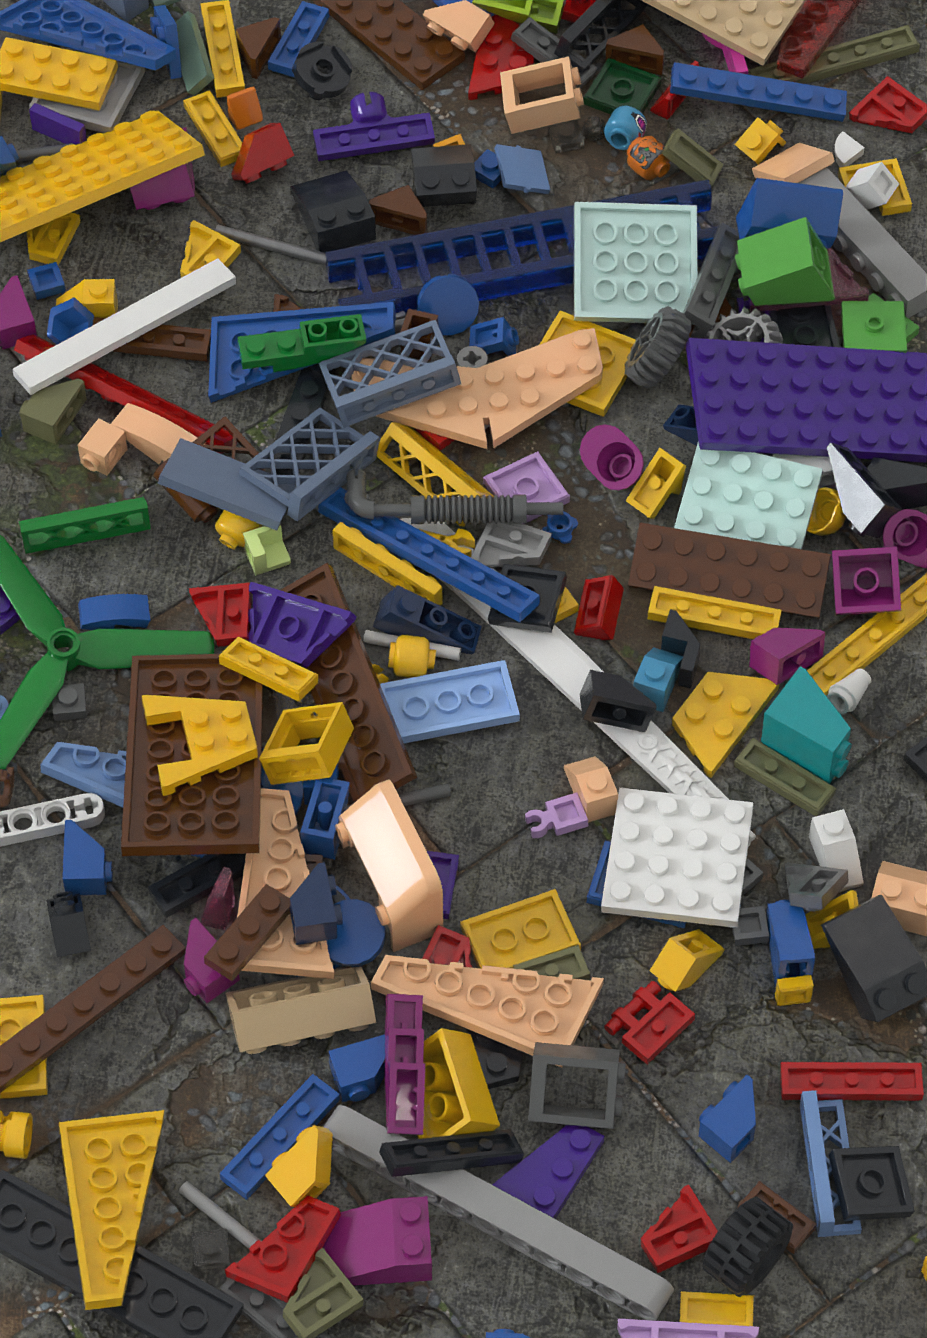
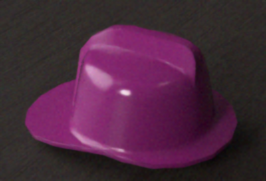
[580,424,644,491]
[882,509,927,568]

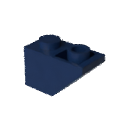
[290,862,343,945]

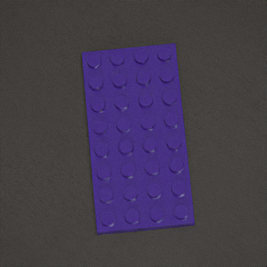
[685,338,927,462]

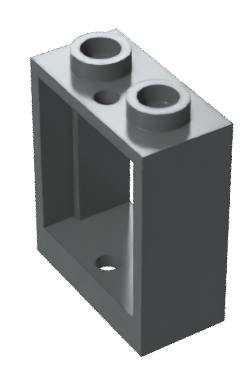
[528,1042,626,1129]

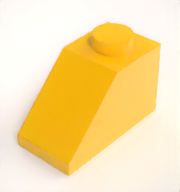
[56,279,118,318]
[650,929,725,992]

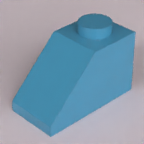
[633,648,683,712]

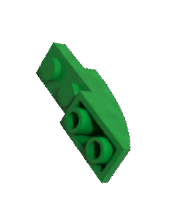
[237,314,367,372]

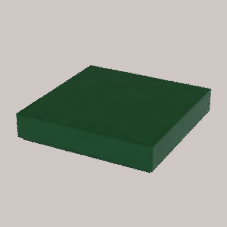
[583,58,662,115]

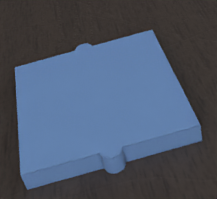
[494,144,550,194]

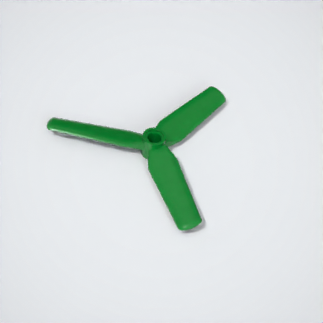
[0,535,215,770]

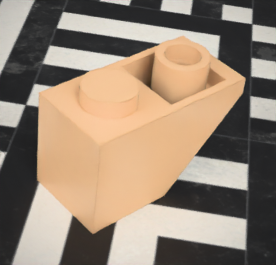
[423,0,495,53]

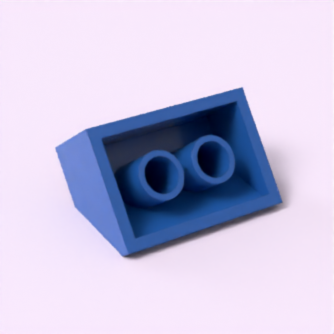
[736,178,843,252]

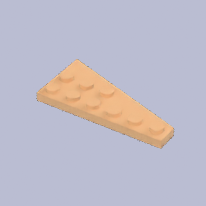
[237,788,334,979]
[371,955,604,1068]

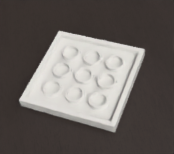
[601,788,753,928]

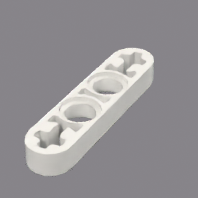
[0,793,105,847]

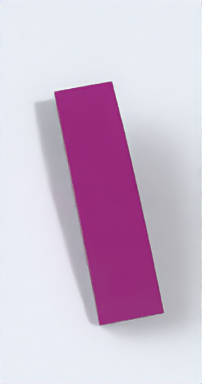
[385,994,425,1135]

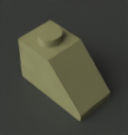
[19,379,87,444]

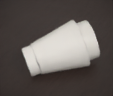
[827,669,871,714]

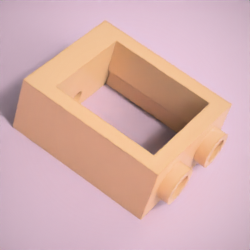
[500,56,584,134]

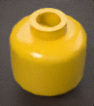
[215,510,262,550]
[388,635,436,678]

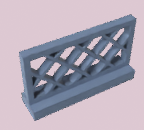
[319,319,461,427]
[239,408,380,521]

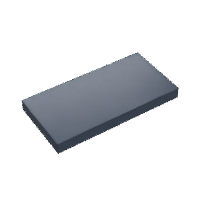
[158,438,295,530]

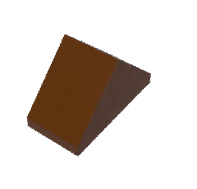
[236,17,281,79]
[605,25,664,75]
[369,184,428,238]

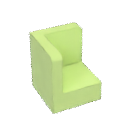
[243,525,291,576]

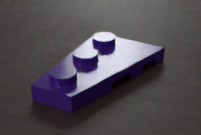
[492,1125,605,1219]

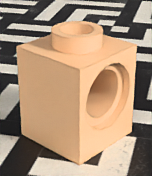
[78,418,128,476]

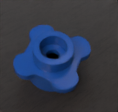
[542,511,578,544]

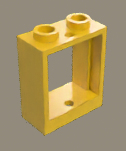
[259,702,354,785]

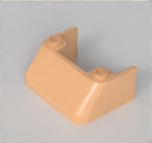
[335,779,443,952]

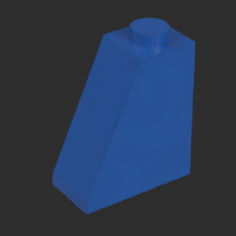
[766,900,815,990]

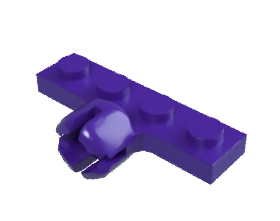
[313,92,435,161]

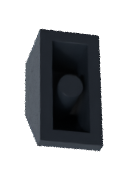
[579,669,656,733]

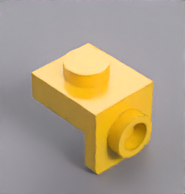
[734,117,787,165]

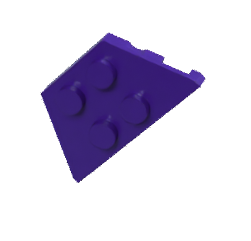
[249,582,357,668]

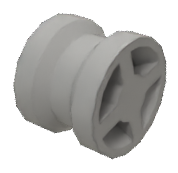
[457,346,488,368]

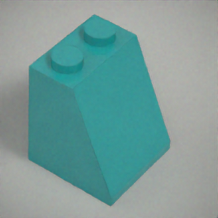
[761,666,852,784]

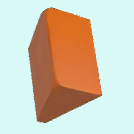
[227,86,263,130]

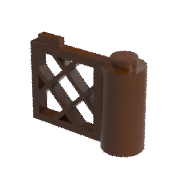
[153,416,266,523]

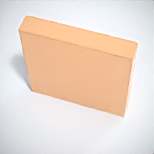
[752,143,835,183]

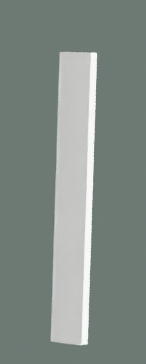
[13,258,236,395]

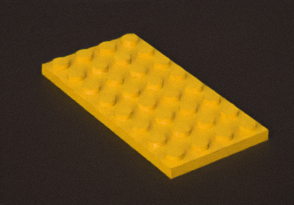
[0,111,205,242]

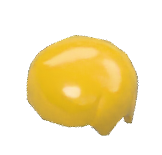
[807,487,847,536]

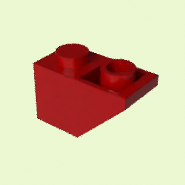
[231,123,294,183]

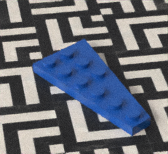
[0,0,176,70]
[208,302,396,403]

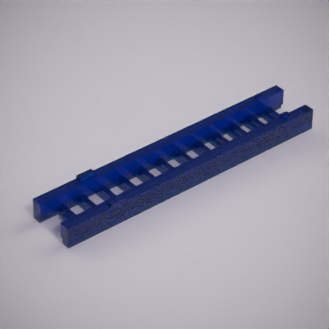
[325,180,719,317]

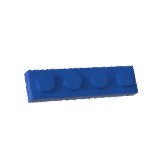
[219,1074,340,1200]

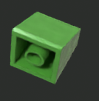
[735,217,835,306]

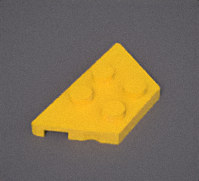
[672,672,779,778]

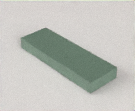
[176,11,214,96]

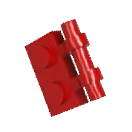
[604,981,695,1065]

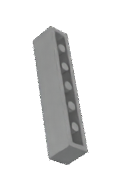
[799,167,927,318]

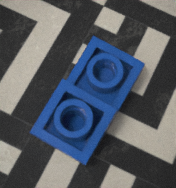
[78,594,150,630]

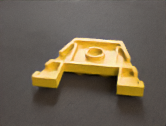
[142,695,258,796]

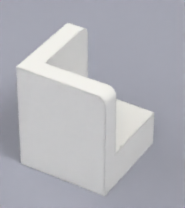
[846,162,899,210]

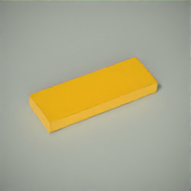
[183,90,242,167]
[219,637,318,702]

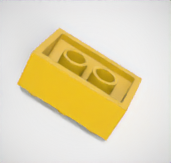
[417,1028,500,1139]

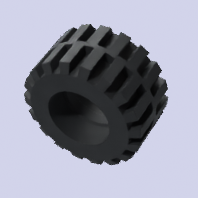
[702,1197,793,1297]

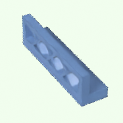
[800,1091,862,1237]

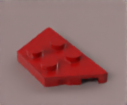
[468,15,536,100]

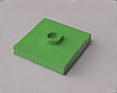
[841,301,907,353]

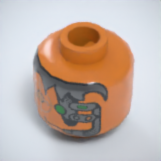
[627,136,671,180]

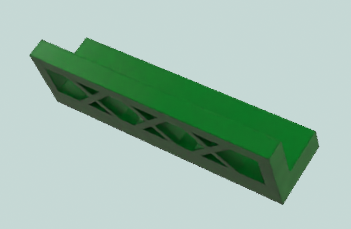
[19,497,151,554]

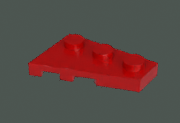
[225,1196,341,1303]

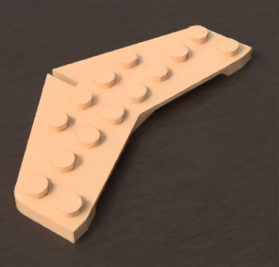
[351,328,603,449]

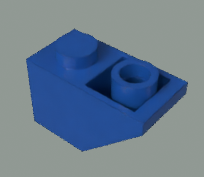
[699,1075,756,1163]

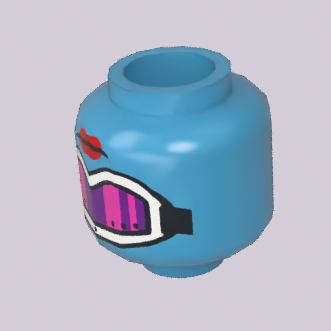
[604,106,647,150]

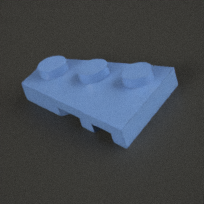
[40,742,127,807]

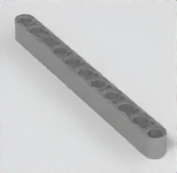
[324,1105,674,1321]

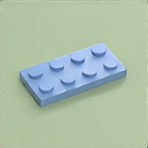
[380,660,520,743]

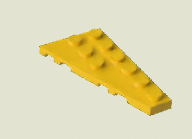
[59,1110,164,1310]

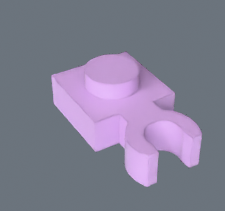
[525,792,588,838]

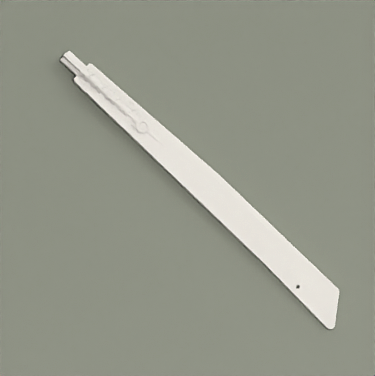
[400,518,756,847]

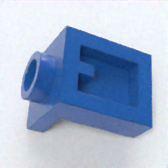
[469,317,519,356]

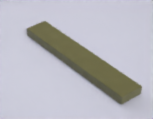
[748,25,920,84]

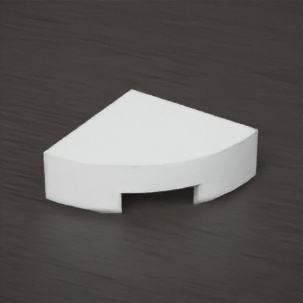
[834,132,865,167]

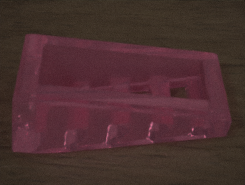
[201,867,235,930]

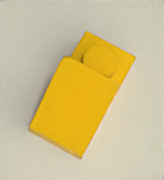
[625,448,686,519]

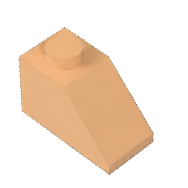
[564,756,618,823]

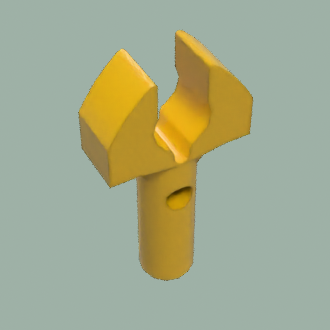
[419,528,475,557]

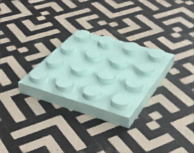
[574,202,698,325]
[674,441,823,549]

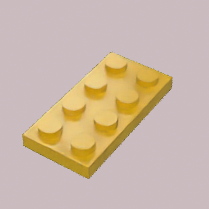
[0,37,118,111]

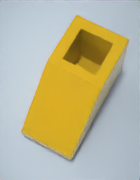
[265,1125,333,1207]

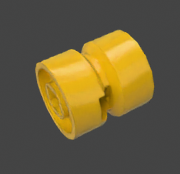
[0,1110,33,1159]

